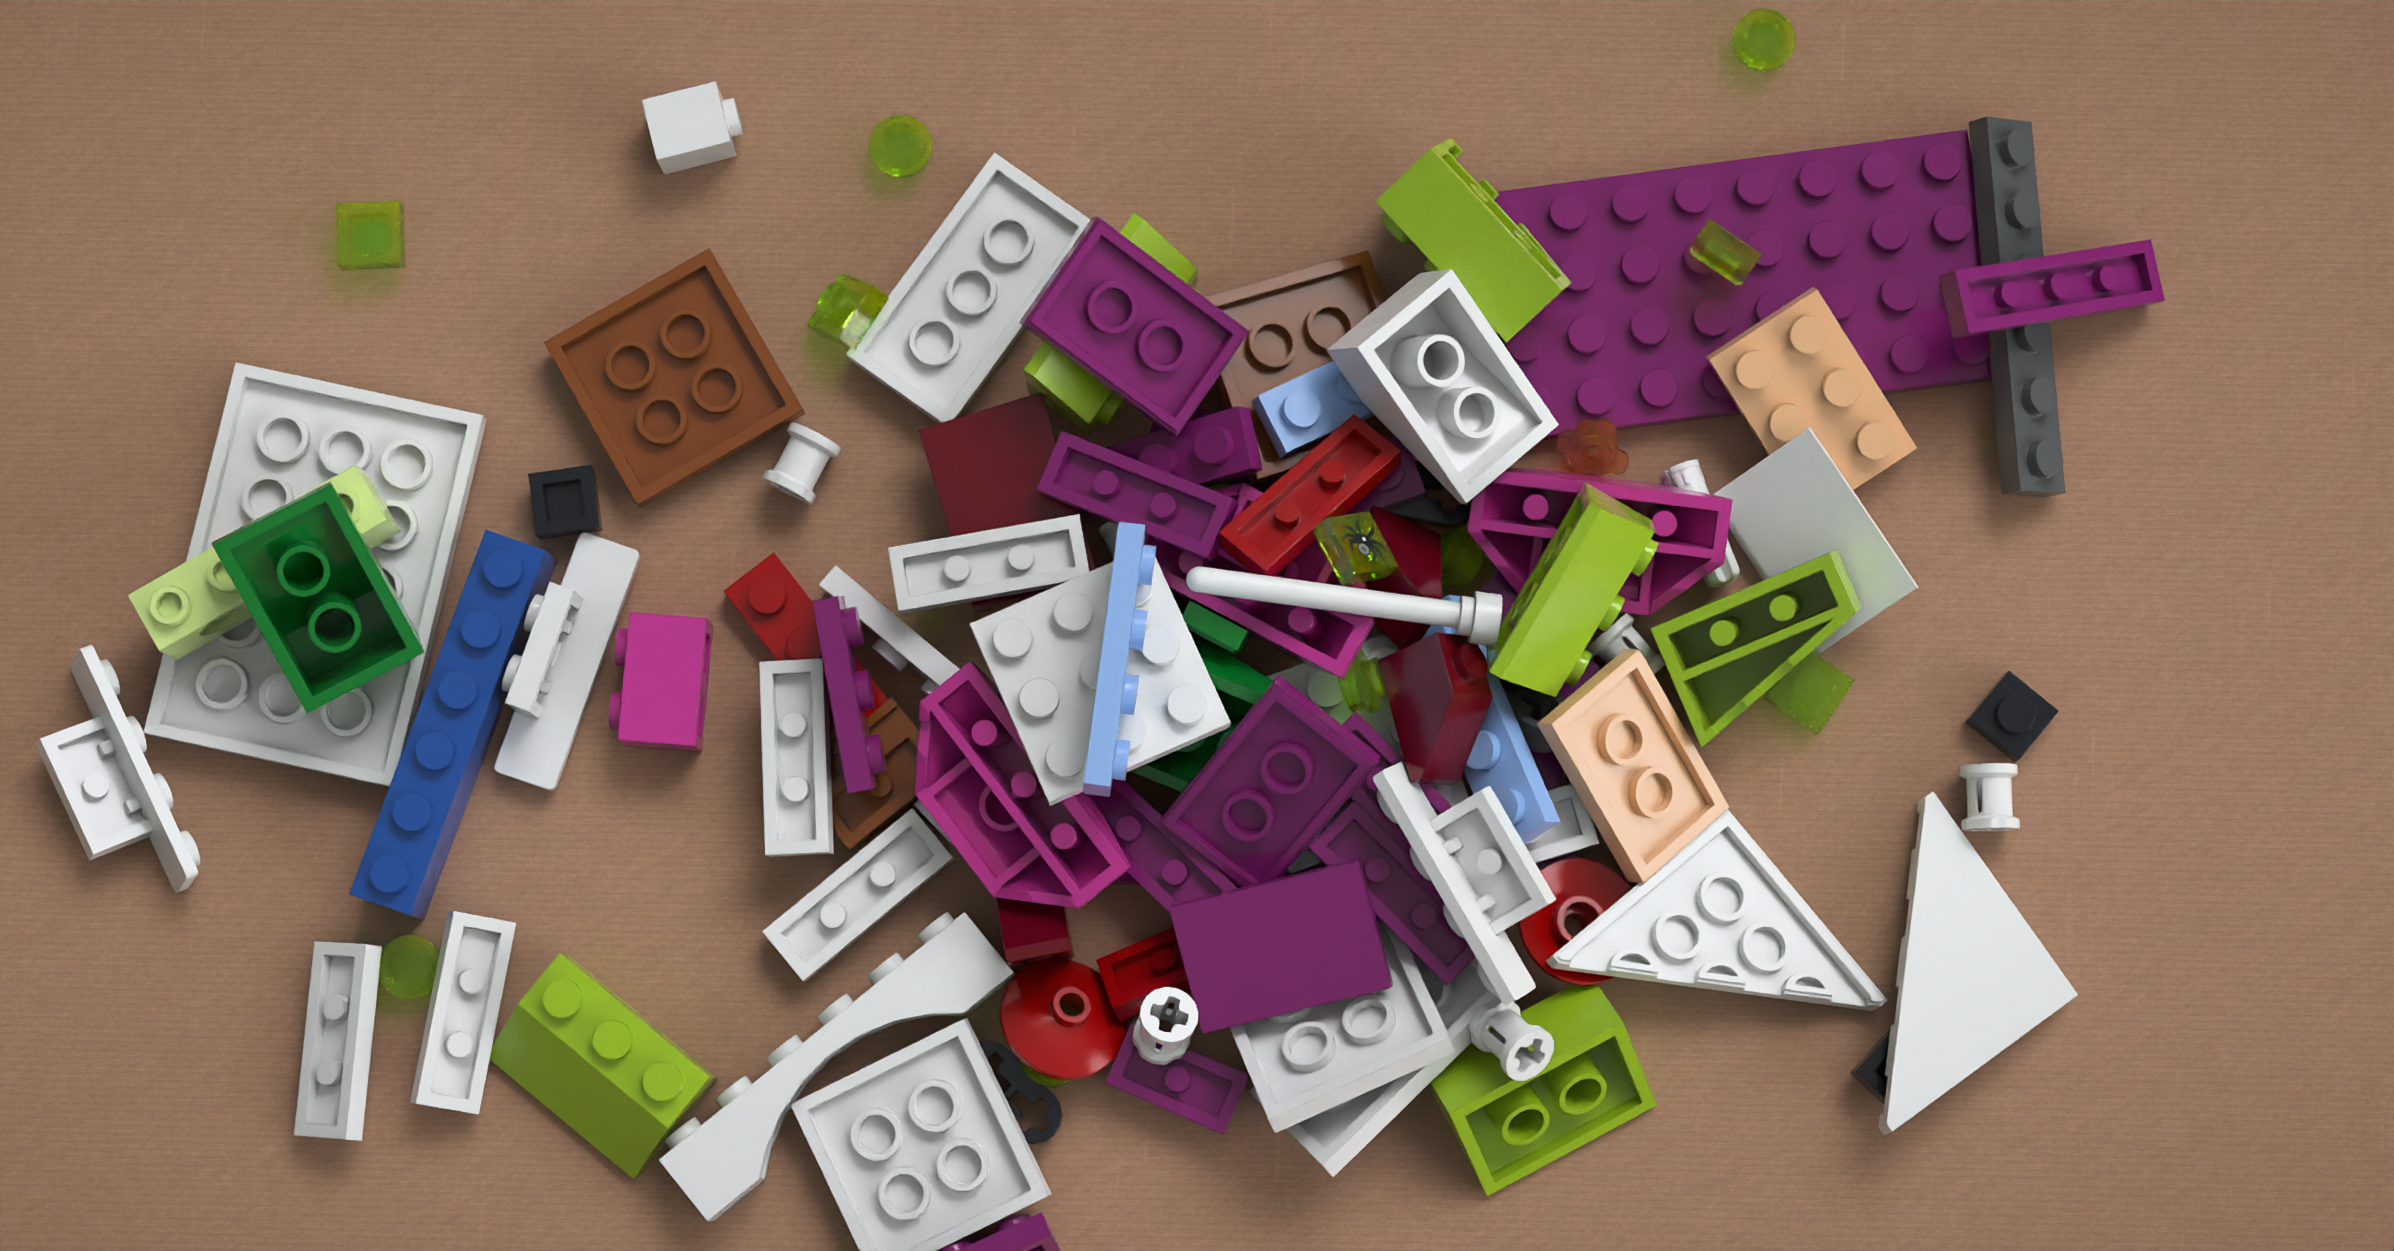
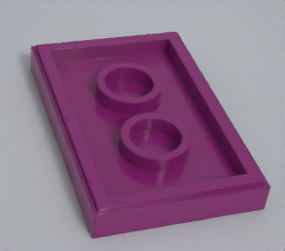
[1019,217,1250,436]
[1158,675,1381,887]
[1169,858,1393,1034]

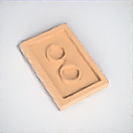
[1705,287,1917,490]
[1537,649,1729,883]

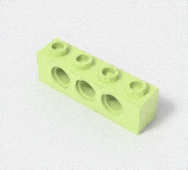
[128,465,401,660]

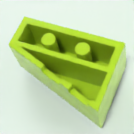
[1375,137,1571,343]

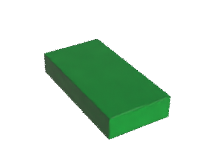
[1182,601,1252,656]

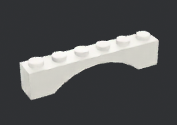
[659,912,1015,1221]

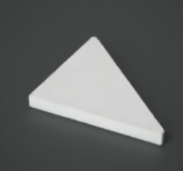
[1879,792,2078,1135]
[1546,809,1888,1011]

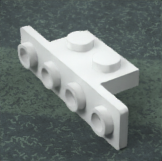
[494,533,640,791]
[36,645,200,893]
[1373,761,1557,1006]

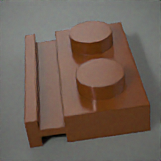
[830,698,919,852]

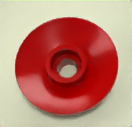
[1518,858,1631,986]
[999,959,1126,1080]

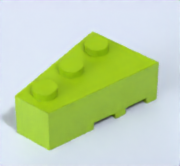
[1651,549,1863,748]

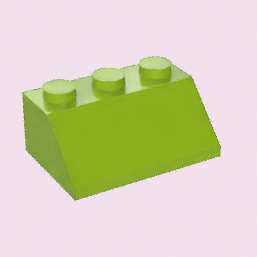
[1024,212,1201,435]
[1487,482,1658,697]
[490,953,718,1180]
[1429,984,1657,1196]

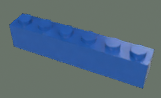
[349,530,557,920]

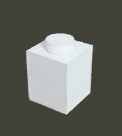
[642,81,743,175]

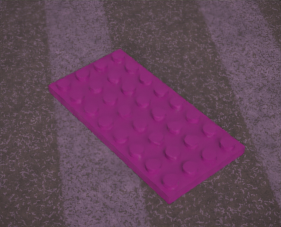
[1494,130,1992,441]

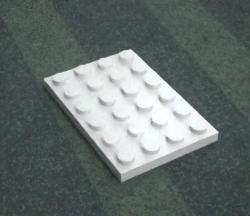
[143,362,487,787]

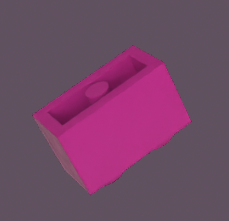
[609,612,714,752]

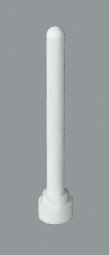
[1186,566,1502,646]

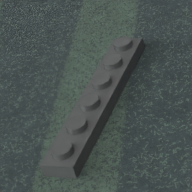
[1969,116,2065,497]

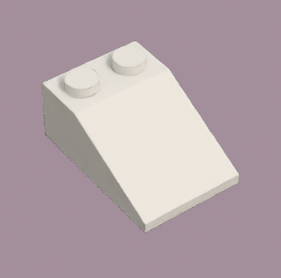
[1326,269,1559,504]

